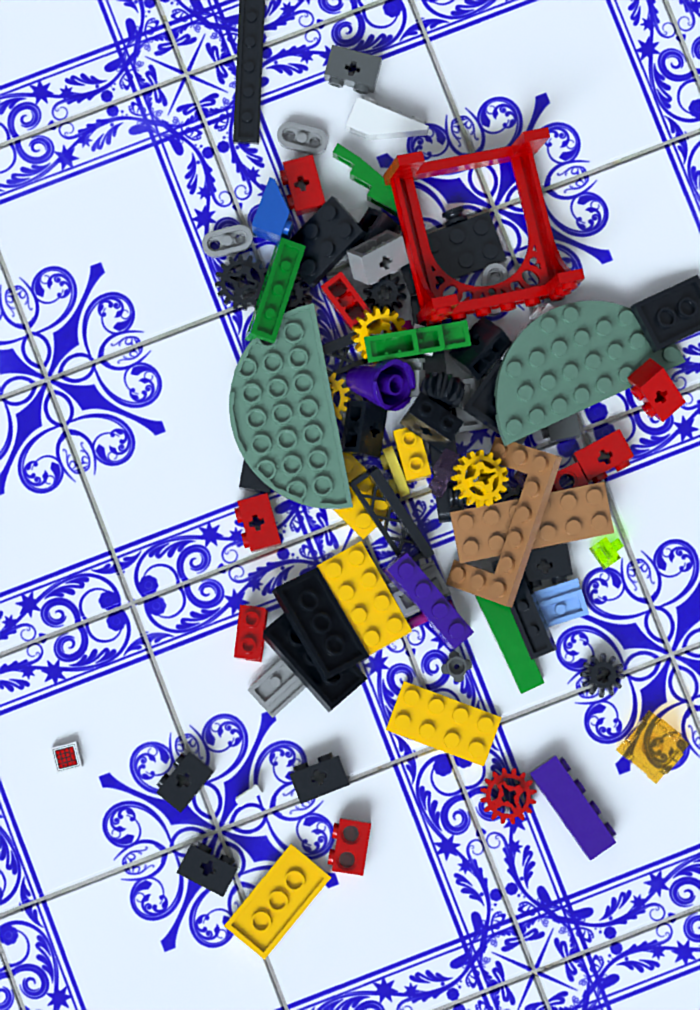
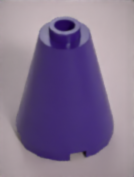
[346,358,416,411]

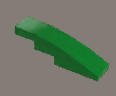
[333,143,398,218]
[364,320,471,363]
[475,595,545,694]

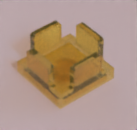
[616,710,689,784]

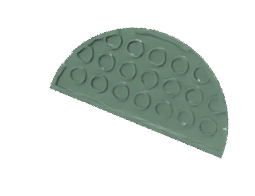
[494,300,686,446]
[229,303,353,509]

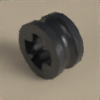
[442,206,468,227]
[448,484,463,508]

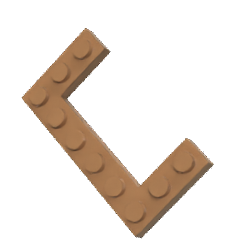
[446,436,562,608]

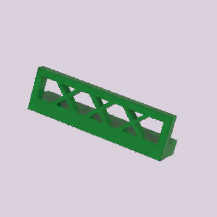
[245,237,306,344]

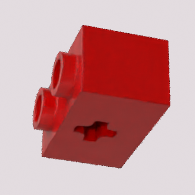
[279,154,326,216]
[320,271,372,331]
[627,358,686,422]
[572,429,634,483]
[234,493,282,553]

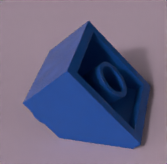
[251,177,294,244]

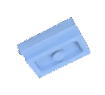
[534,578,589,627]

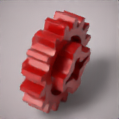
[480,768,537,824]

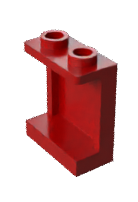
[234,605,268,662]

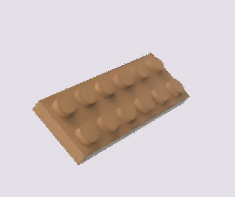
[450,482,614,564]

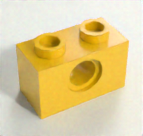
[393,427,432,484]

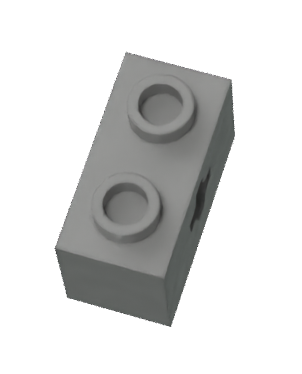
[346,230,409,285]

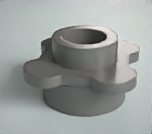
[441,651,472,682]

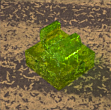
[589,537,624,570]

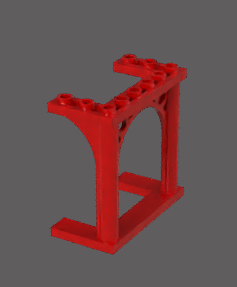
[383,127,585,326]

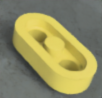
[380,446,410,498]

